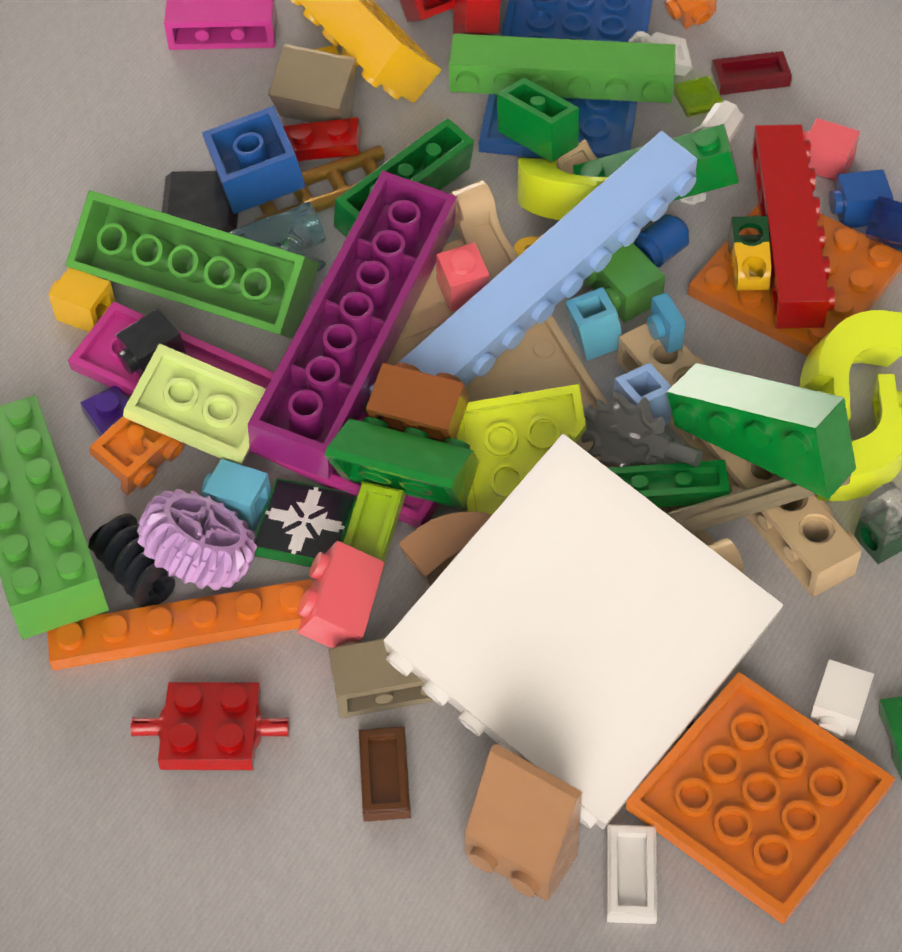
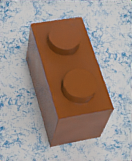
[366,362,469,443]

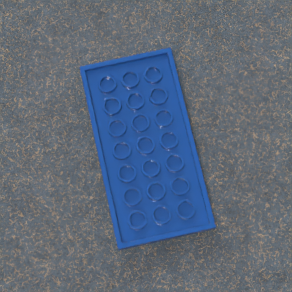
[479,0,653,159]

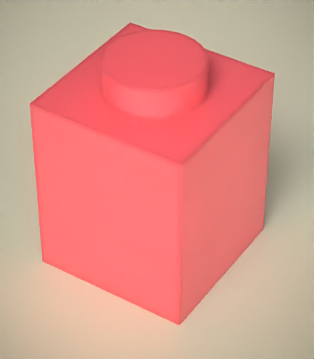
[803,118,860,181]
[436,242,489,312]

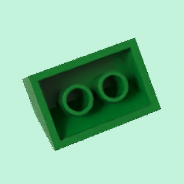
[325,417,479,510]

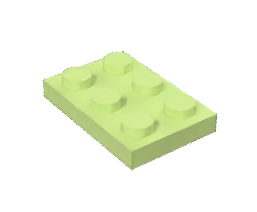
[123,343,266,465]

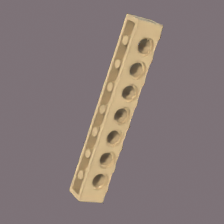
[617,323,862,598]

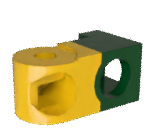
[728,216,771,291]

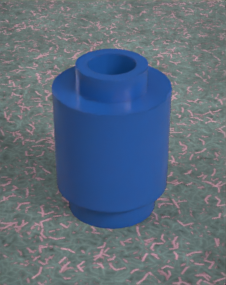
[634,214,689,267]

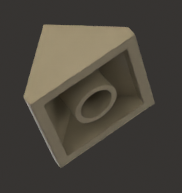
[268,44,356,123]

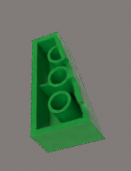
[667,363,856,500]

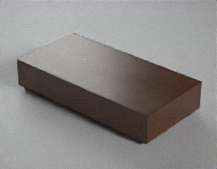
[359,726,411,822]

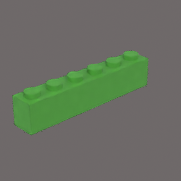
[449,34,676,103]

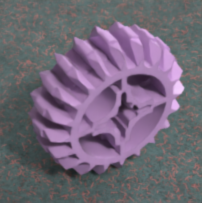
[137,489,257,590]

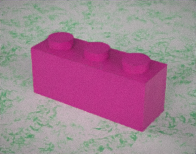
[164,0,277,50]

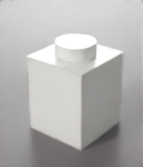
[810,659,874,742]

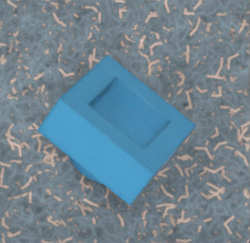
[647,293,686,353]

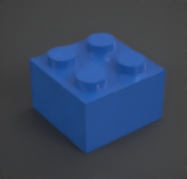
[202,106,306,214]

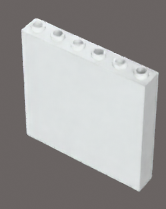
[384,434,783,830]

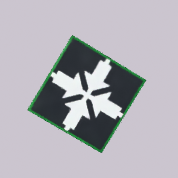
[254,478,357,567]

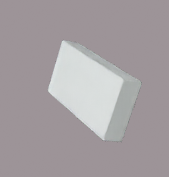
[607,824,657,924]

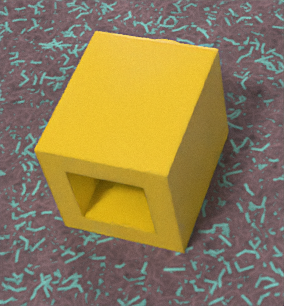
[48,267,116,332]

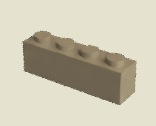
[328,637,434,719]

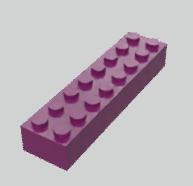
[248,171,457,480]

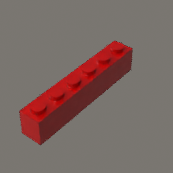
[751,124,835,329]

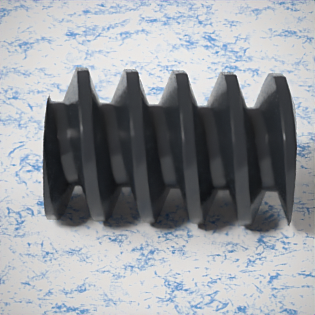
[88,513,175,608]

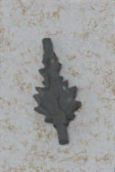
[512,391,703,468]

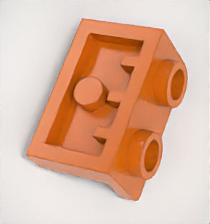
[90,416,186,496]

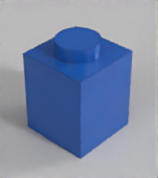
[829,169,893,228]

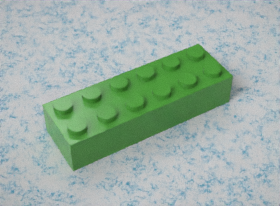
[65,190,320,339]
[0,395,109,640]

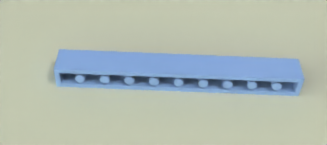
[369,131,697,395]

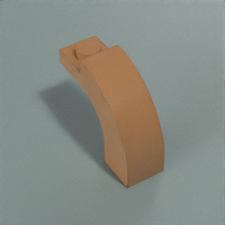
[398,512,493,586]

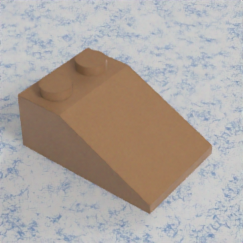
[464,743,582,902]

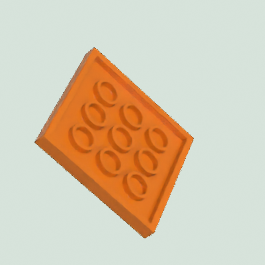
[688,204,902,356]
[626,672,896,925]

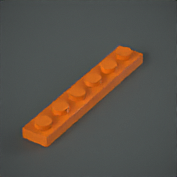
[47,579,312,670]

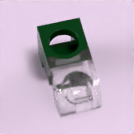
[854,482,902,564]

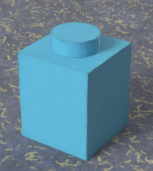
[565,287,622,361]
[201,458,271,531]

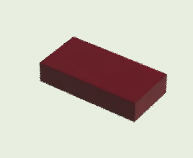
[711,51,792,95]

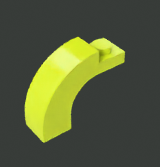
[517,158,608,220]
[800,310,902,420]
[815,374,902,501]

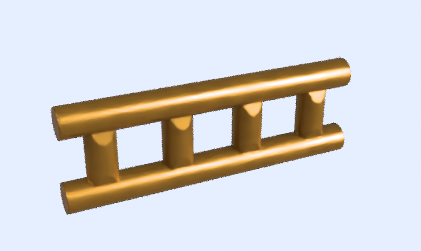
[254,145,385,233]

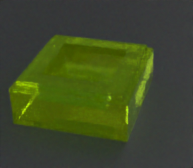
[674,75,723,117]

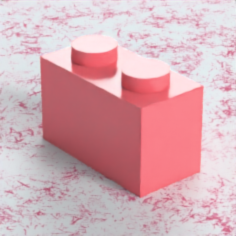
[297,540,385,648]

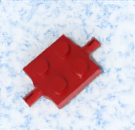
[130,682,290,770]

